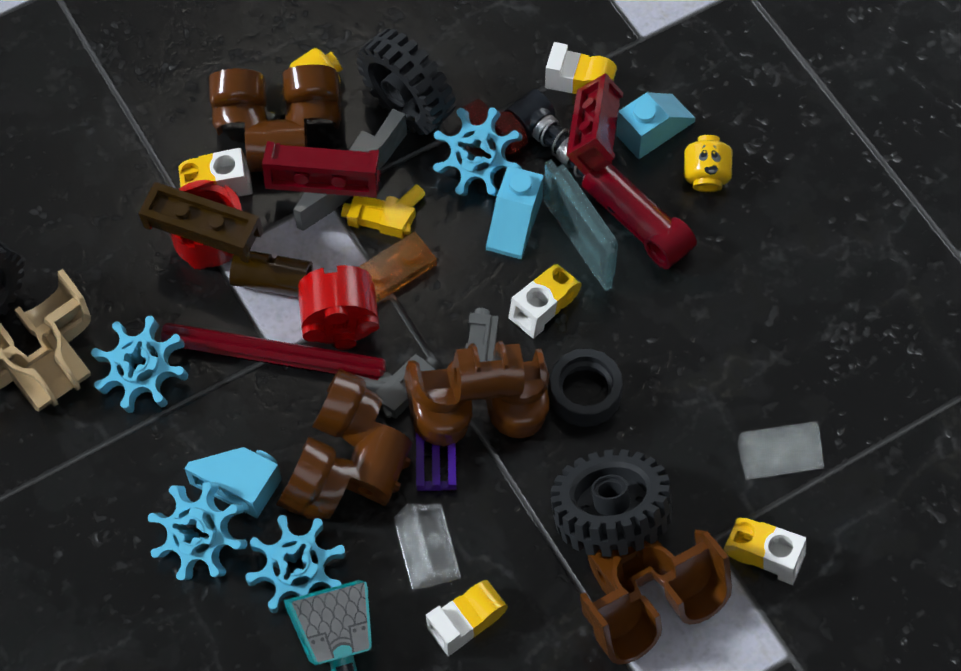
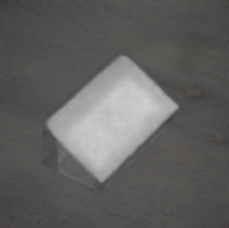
[738,422,824,480]
[394,504,461,589]

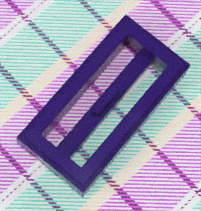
[416,433,457,491]

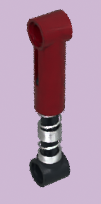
[504,89,697,269]

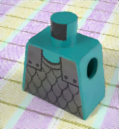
[284,580,372,671]

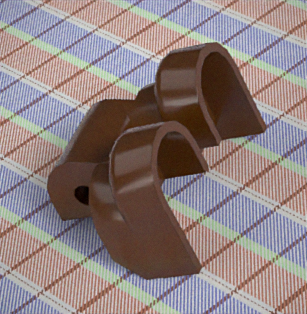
[209,64,342,172]
[404,341,549,446]
[276,368,412,519]
[580,529,732,665]

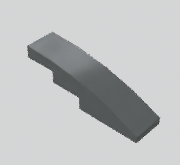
[293,109,407,231]

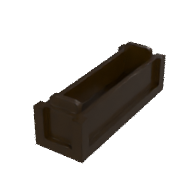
[138,182,263,263]

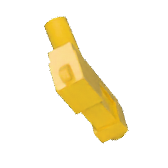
[341,184,425,239]

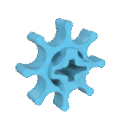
[433,108,522,196]
[91,316,188,413]
[148,482,248,580]
[246,515,345,613]

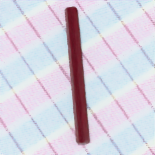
[161,323,386,380]

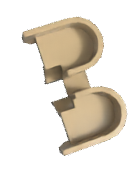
[0,269,91,412]

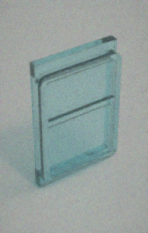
[544,159,618,291]

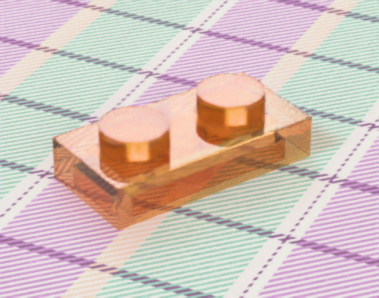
[358,232,437,302]

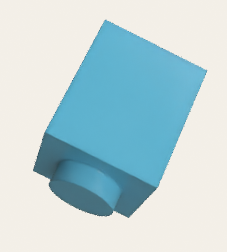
[616,92,695,159]
[486,166,544,260]
[184,447,282,518]

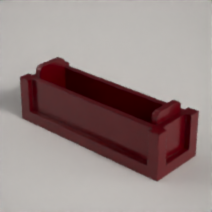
[566,73,623,175]
[262,141,381,198]

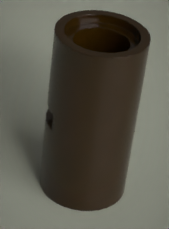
[229,251,313,297]

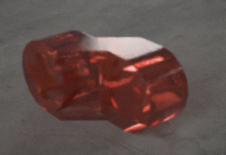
[462,99,528,155]

